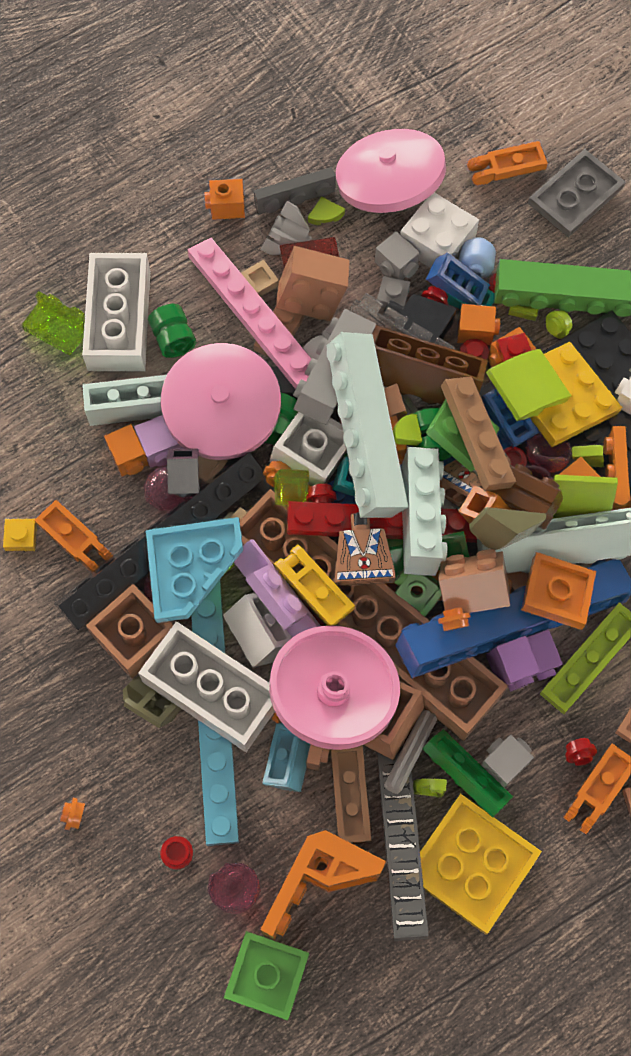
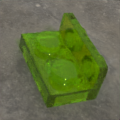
[22,291,85,356]

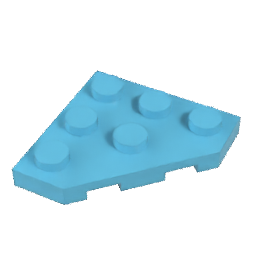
[146,517,243,623]

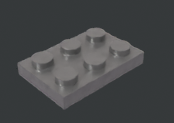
[528,149,626,238]

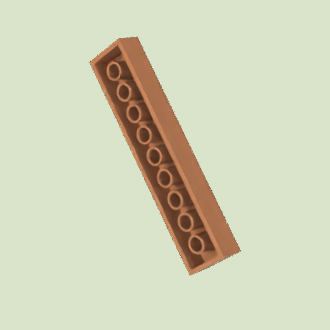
[240,489,508,741]

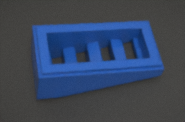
[426,252,490,305]
[481,388,539,448]

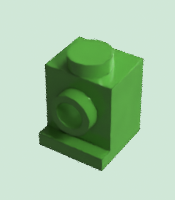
[394,569,442,617]

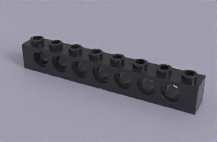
[54,452,266,630]

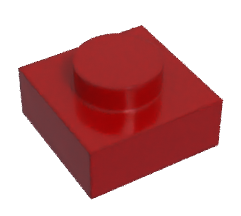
[496,333,532,362]

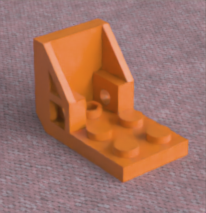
[260,830,386,941]

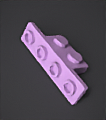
[234,540,321,638]

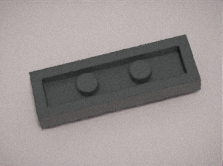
[254,167,336,215]

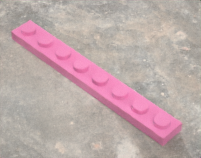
[187,238,311,389]

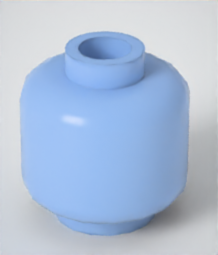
[458,237,496,279]

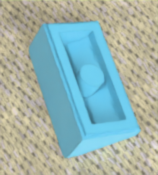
[262,723,311,792]

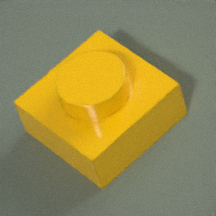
[3,519,37,551]

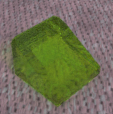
[274,469,309,506]

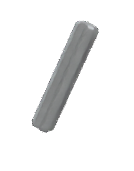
[384,710,437,794]

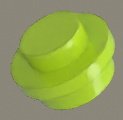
[546,310,573,339]

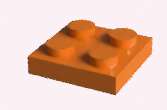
[521,552,596,630]

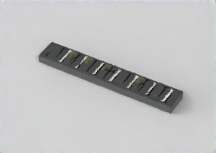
[377,744,428,941]

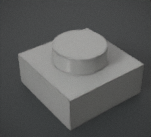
[376,276,410,308]

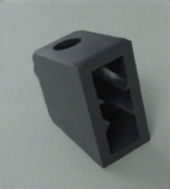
[383,294,457,345]

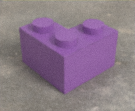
[486,629,563,692]

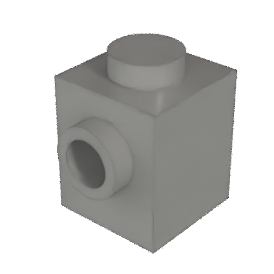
[375,231,420,280]
[481,734,534,788]

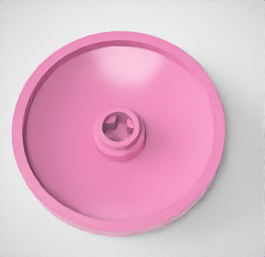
[336,129,446,213]
[161,343,281,460]
[269,626,400,750]

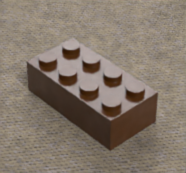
[372,325,488,404]

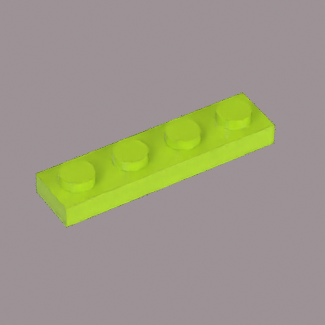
[540,602,631,715]

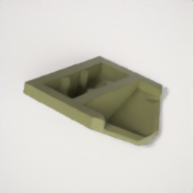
[469,507,546,550]
[123,676,181,728]

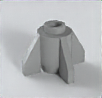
[260,201,312,255]

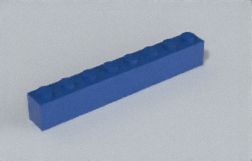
[395,559,631,678]

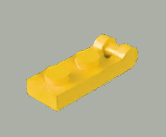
[273,545,355,626]

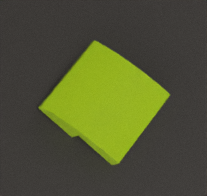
[486,349,571,421]
[552,475,618,519]

